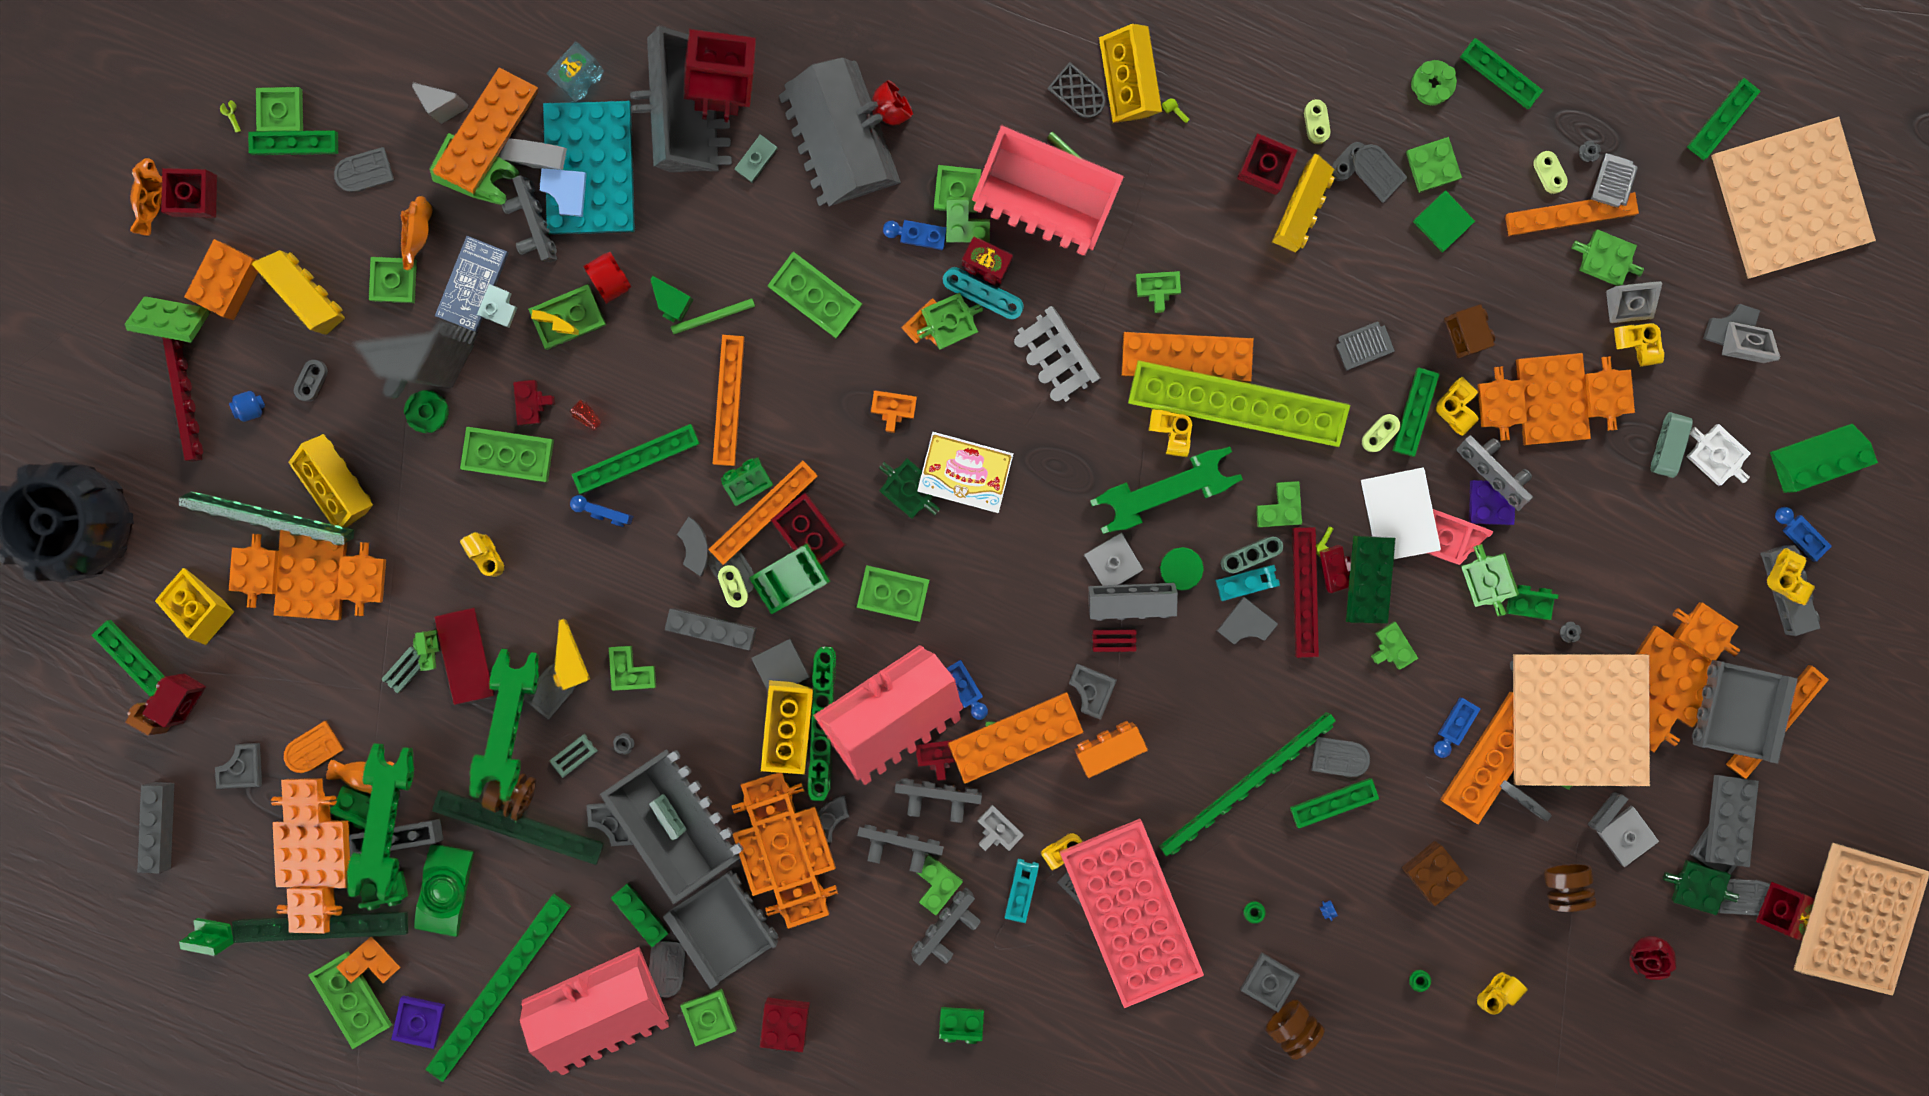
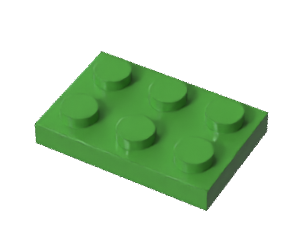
[528,284,606,350]
[125,296,209,342]
[857,565,929,622]

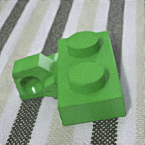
[1136,271,1181,313]
[1371,621,1418,670]
[413,630,439,671]

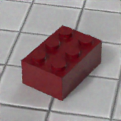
[770,493,846,565]

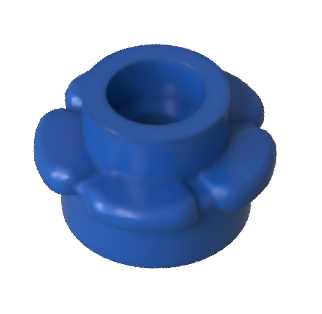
[1320,900,1338,921]

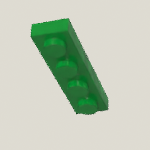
[1460,38,1543,110]
[1687,78,1761,160]
[248,131,338,155]
[1392,368,1439,457]
[91,620,165,697]
[1289,778,1379,829]

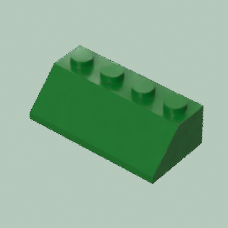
[1770,424,1878,493]

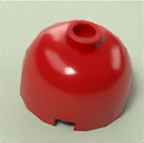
[872,80,913,126]

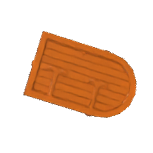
[284,721,344,773]

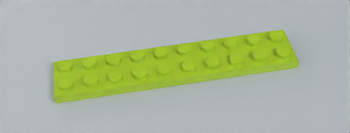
[1128,360,1350,447]

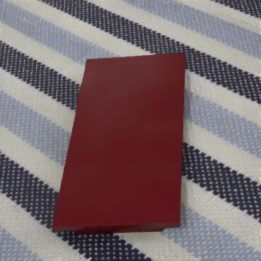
[434,608,494,705]

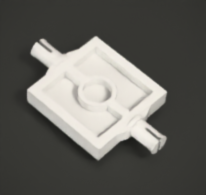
[1686,424,1751,486]

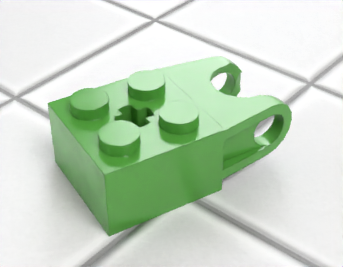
[430,133,519,204]

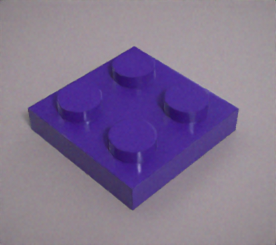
[1469,480,1515,525]
[391,996,445,1049]

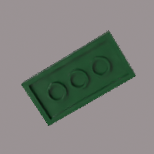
[1346,535,1396,624]

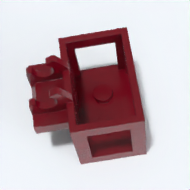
[684,29,756,122]

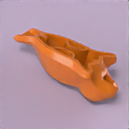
[130,158,162,236]
[401,196,433,270]
[326,760,394,793]

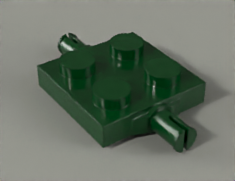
[879,458,940,519]
[1663,860,1739,915]

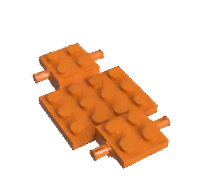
[1477,353,1635,445]
[229,529,386,620]
[1635,602,1740,752]
[732,772,838,928]
[271,778,350,933]

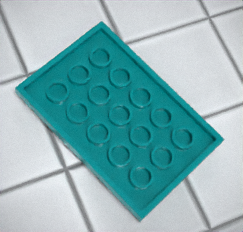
[543,101,635,234]

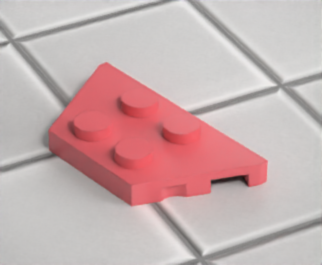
[1427,509,1493,565]

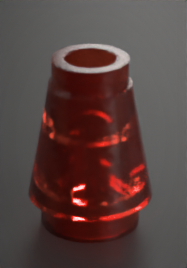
[569,400,602,431]

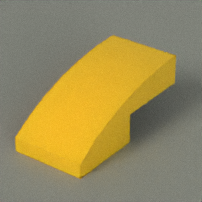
[531,310,579,335]

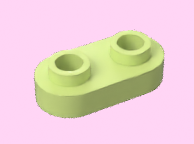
[1304,100,1331,144]
[1534,151,1568,194]
[1362,414,1400,452]
[718,565,748,608]

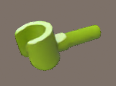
[1162,99,1190,123]
[220,100,241,133]
[1316,527,1333,557]

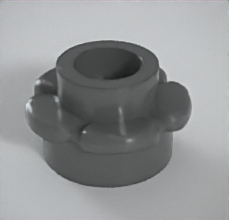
[1579,141,1601,162]
[1560,622,1582,643]
[613,733,635,755]

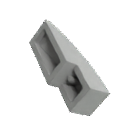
[499,139,567,170]

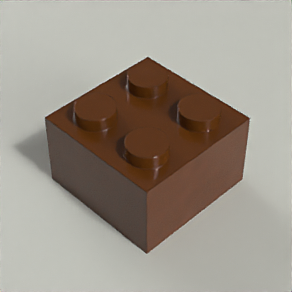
[1444,304,1495,358]
[1401,841,1468,906]

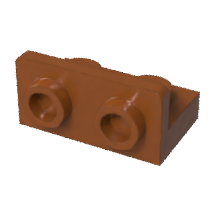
[125,702,171,736]

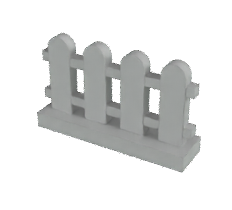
[1014,306,1101,402]

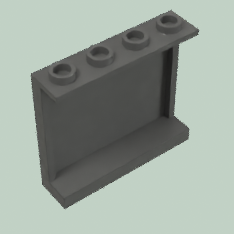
[1692,660,1798,764]
[663,870,778,989]

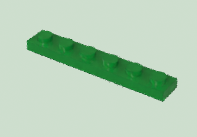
[571,424,700,495]

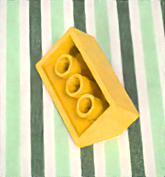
[1099,24,1162,123]
[1272,154,1335,252]
[252,250,345,335]
[288,434,373,533]
[761,680,813,774]

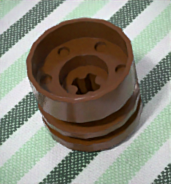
[482,774,537,821]
[1544,864,1597,912]
[1266,1000,1325,1060]

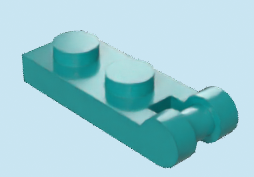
[1216,564,1280,601]
[1004,858,1039,923]

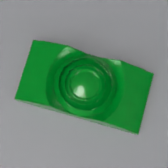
[749,544,830,614]
[414,843,474,937]

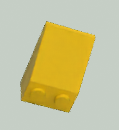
[155,568,234,645]
[553,619,590,690]

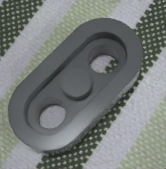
[1331,142,1364,181]
[294,360,328,402]

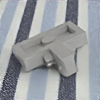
[977,805,1024,851]

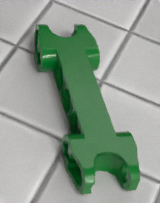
[1090,447,1243,534]
[808,647,836,801]
[470,649,539,802]
[347,743,414,901]

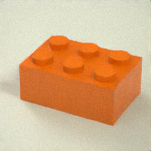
[184,239,258,320]
[1074,721,1148,778]

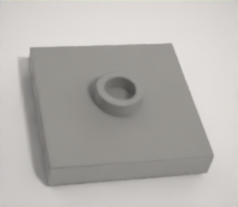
[1084,533,1143,586]
[1597,806,1659,867]

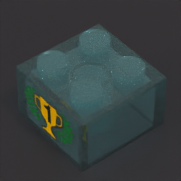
[547,42,604,102]

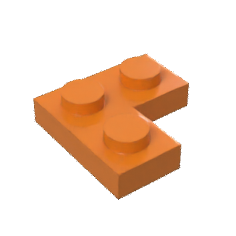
[336,936,401,984]

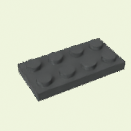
[1705,775,1759,867]

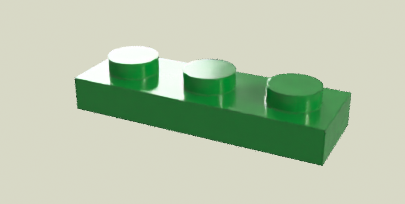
[611,883,670,947]

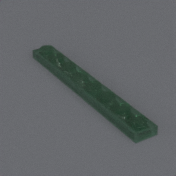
[179,491,354,545]
[432,789,604,865]
[232,912,408,943]

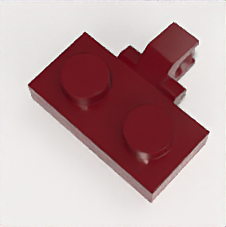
[513,380,555,426]
[1320,545,1351,593]
[916,740,955,781]

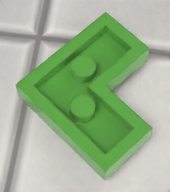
[946,197,990,243]
[1256,481,1302,527]
[609,646,656,691]
[917,854,963,915]

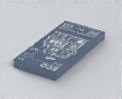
[435,236,508,332]

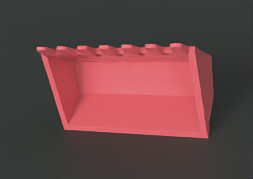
[972,125,1124,255]
[813,645,963,785]
[520,947,669,1075]

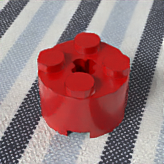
[583,252,632,304]

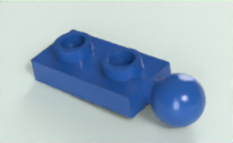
[883,220,947,250]
[570,495,633,527]
[1775,507,1832,561]
[946,659,988,720]
[1434,697,1480,758]

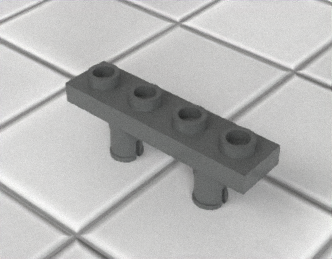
[501,175,558,263]
[1456,435,1533,512]
[895,778,982,823]
[857,824,944,874]
[911,887,980,965]

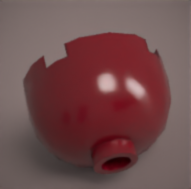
[1629,936,1676,980]

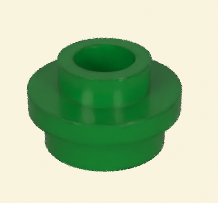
[1244,901,1266,923]
[1409,970,1431,992]

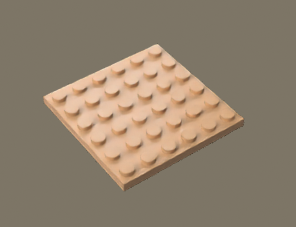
[1711,117,1876,279]
[1513,654,1650,786]
[1794,843,1929,996]

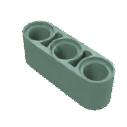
[1651,412,1693,478]
[1221,537,1283,573]

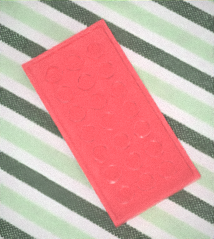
[1060,819,1204,1008]

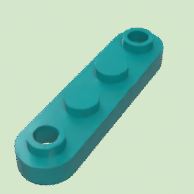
[943,267,1024,319]

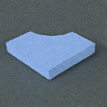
[540,168,587,217]

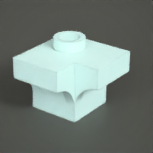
[477,284,517,327]

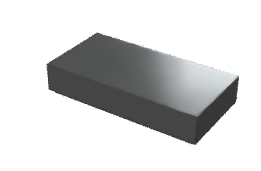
[1588,792,1629,833]

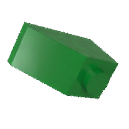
[650,276,694,323]

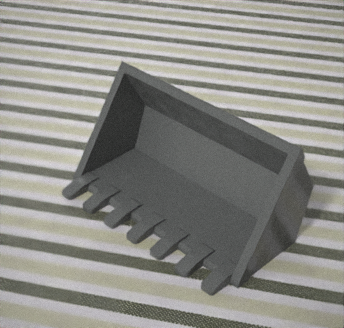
[630,26,732,172]
[779,57,901,206]
[354,321,478,398]
[600,749,743,904]

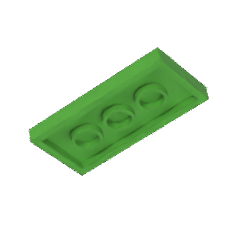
[768,252,863,339]
[460,427,554,482]
[309,951,392,1049]

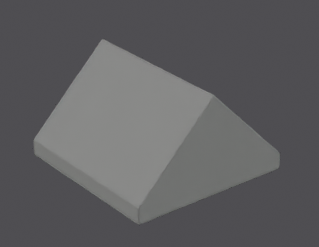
[412,83,468,124]
[1606,281,1662,323]
[1722,322,1780,363]

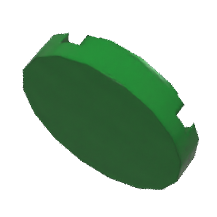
[404,390,449,433]
[1160,547,1204,590]

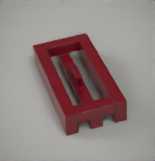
[1092,630,1136,652]

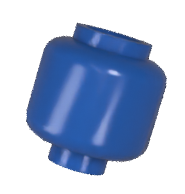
[229,391,265,422]

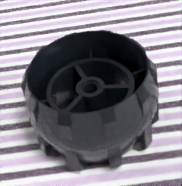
[0,462,134,582]

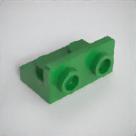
[721,458,773,506]
[1506,585,1559,620]
[330,785,371,830]
[359,871,408,910]
[179,918,234,956]
[939,1007,984,1044]

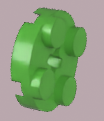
[1411,60,1457,105]

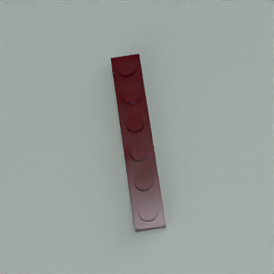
[162,337,203,462]
[1292,527,1319,658]

